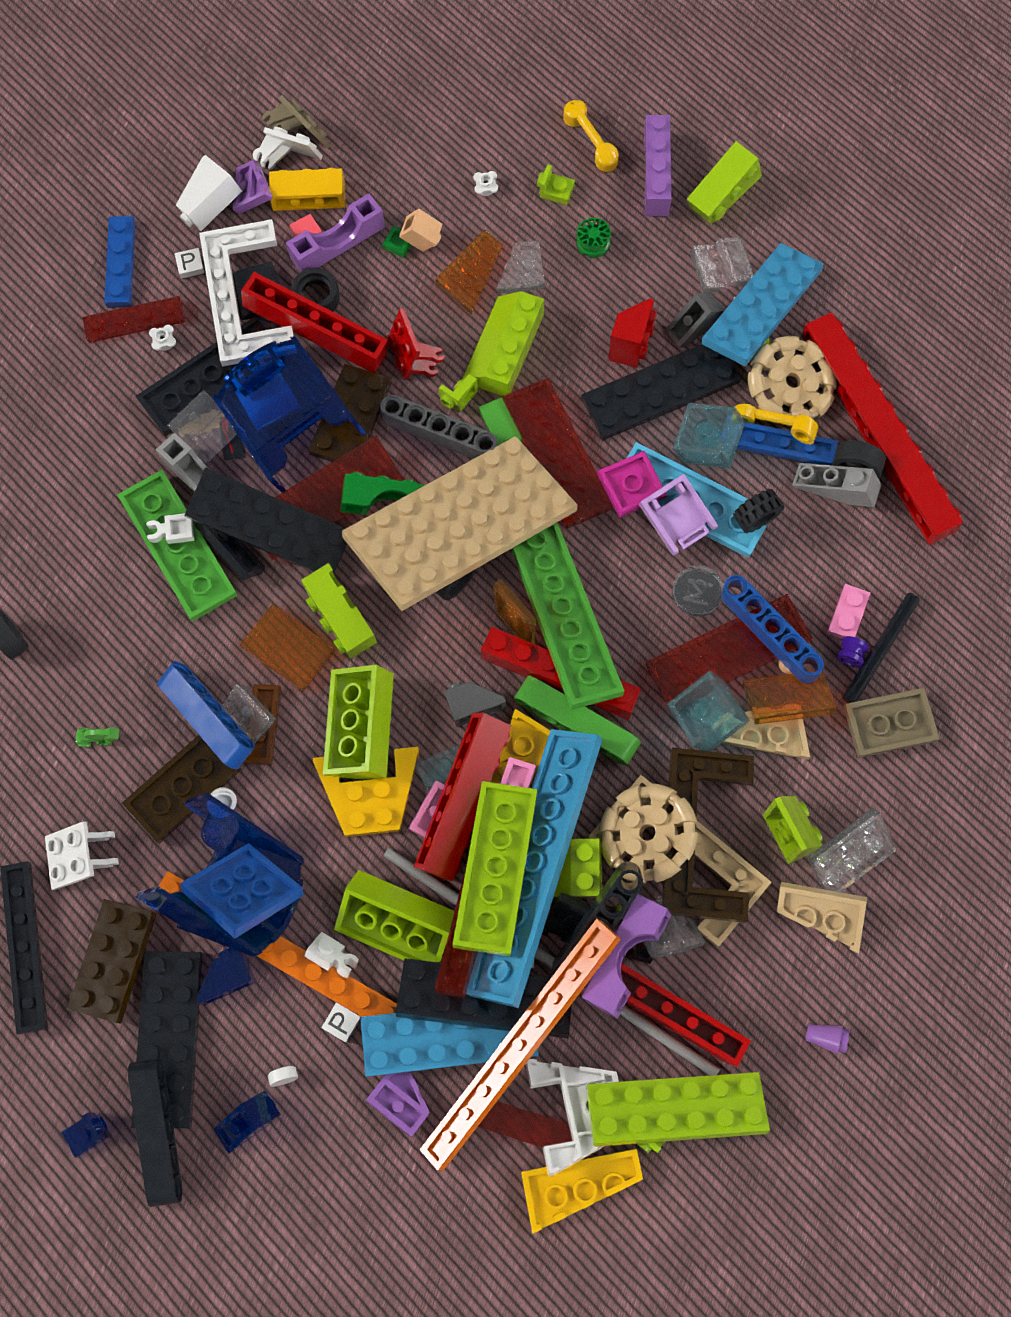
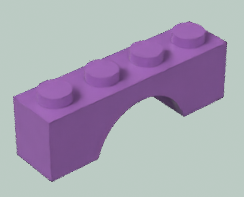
[644,115,671,216]
[286,193,385,272]
[582,894,671,1019]

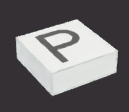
[175,248,205,279]
[322,1003,361,1043]

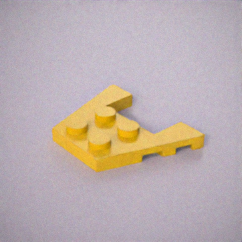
[313,747,419,837]

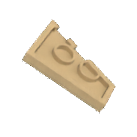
[718,705,810,760]
[777,882,867,954]

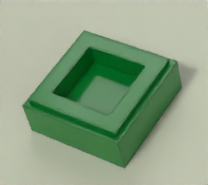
[382,225,412,258]

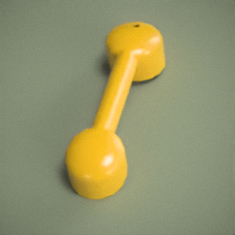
[563,100,619,172]
[728,404,819,445]

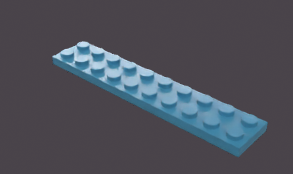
[465,729,603,1008]

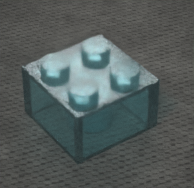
[673,403,745,468]
[667,671,750,751]

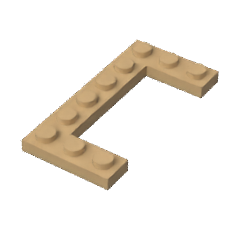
[588,775,771,948]

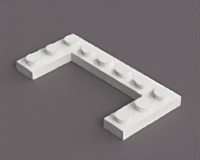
[199,219,297,367]

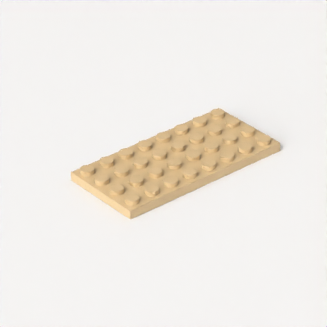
[342,436,577,611]

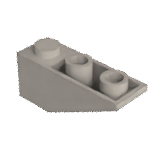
[792,463,881,507]

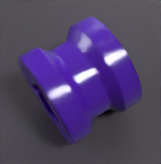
[836,636,869,667]

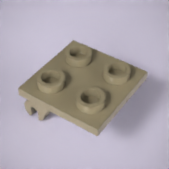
[262,95,331,149]

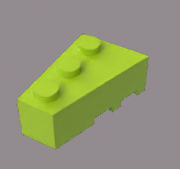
[687,141,762,225]
[301,563,377,660]

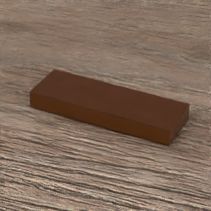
[244,684,282,766]

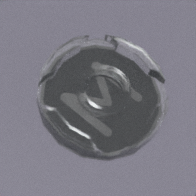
[672,565,724,617]

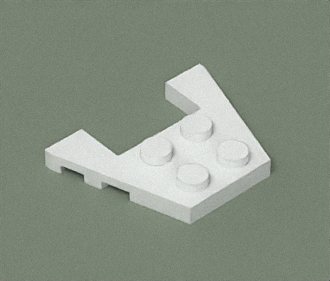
[525,1059,619,1176]

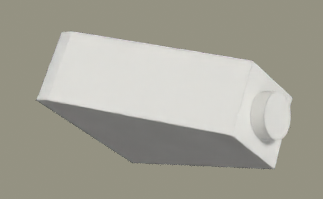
[176,155,242,231]

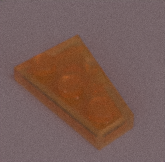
[435,229,503,315]

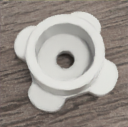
[473,171,498,196]
[149,325,176,351]

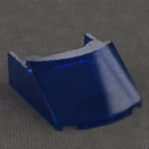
[213,336,366,495]
[136,793,304,956]

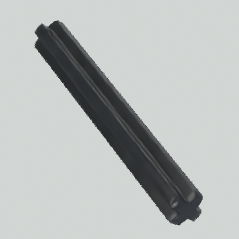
[842,593,920,703]

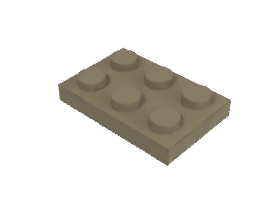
[843,688,940,758]

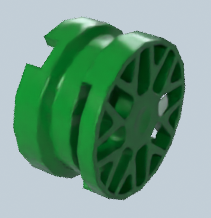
[576,218,611,258]

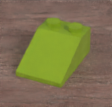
[762,796,823,865]
[553,839,602,898]

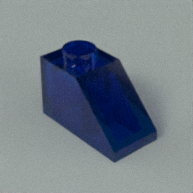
[196,947,256,1006]
[213,1090,281,1154]

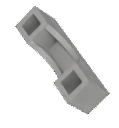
[156,432,209,492]

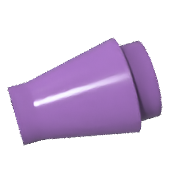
[805,1024,850,1054]

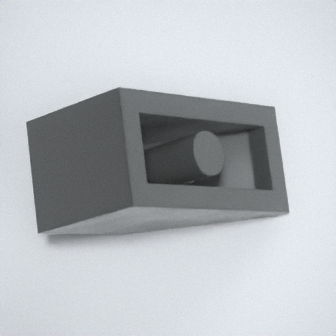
[665,293,725,348]
[444,682,507,727]

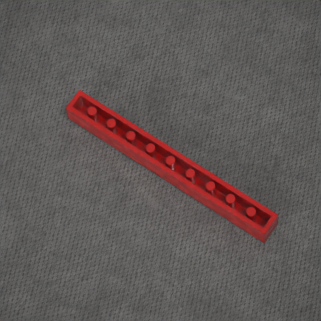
[801,312,963,545]

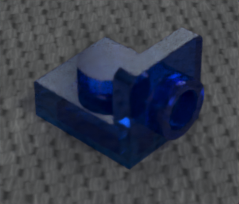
[61,1112,109,1158]

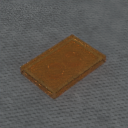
[493,579,536,644]
[240,604,336,692]
[743,670,837,725]

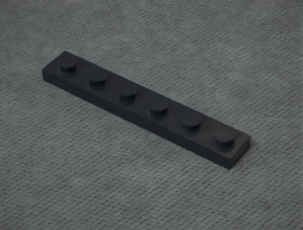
[0,861,48,1035]

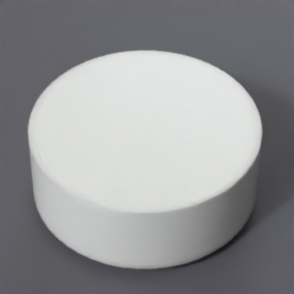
[268,1066,298,1087]

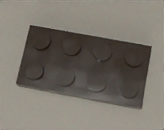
[309,364,392,469]
[122,735,242,844]
[67,899,157,1024]

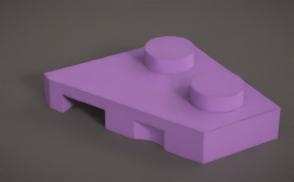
[366,1072,430,1138]

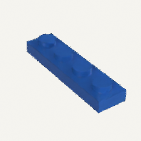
[104,216,136,308]
[730,420,838,466]

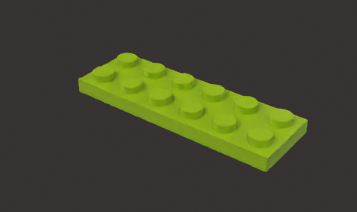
[453,781,537,957]
[586,1072,770,1147]

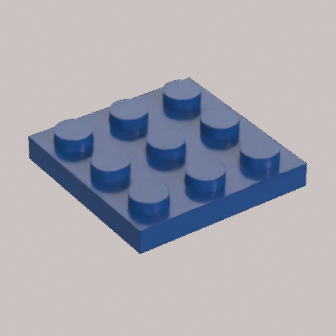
[181,843,303,938]

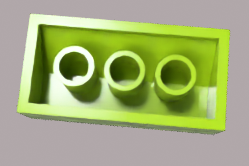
[462,291,544,398]
[323,665,394,780]
[334,870,458,963]

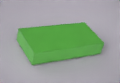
[478,397,522,446]

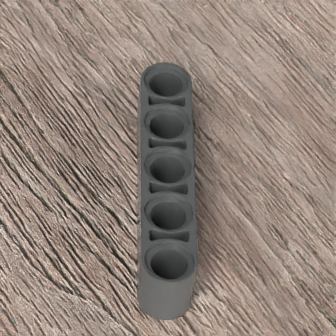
[380,395,497,459]

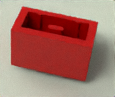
[609,298,657,368]

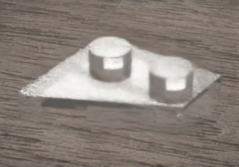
[497,240,545,294]

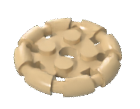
[748,336,837,426]
[599,783,698,884]

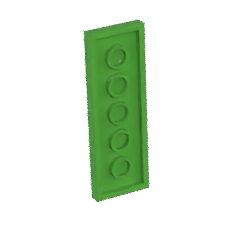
[117,470,238,622]

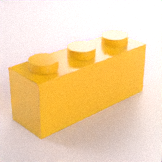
[269,168,345,211]

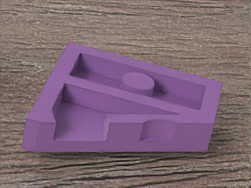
[232,160,272,214]

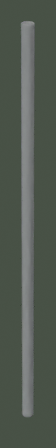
[383,847,721,1076]

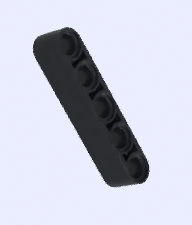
[552,862,643,976]
[128,1058,183,1207]

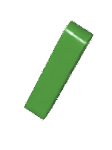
[513,676,641,766]

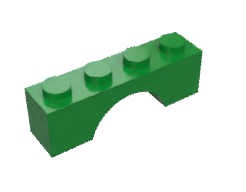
[340,472,426,516]

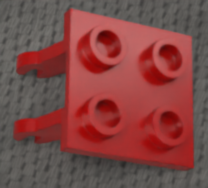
[387,308,445,380]

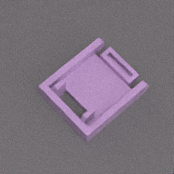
[639,474,718,556]

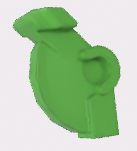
[75,727,119,747]

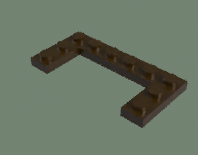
[662,747,754,923]

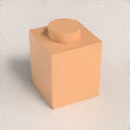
[399,209,443,252]

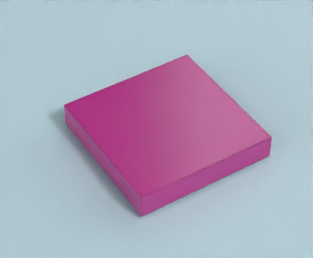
[597,451,667,518]

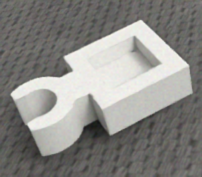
[146,513,194,544]
[305,932,359,978]

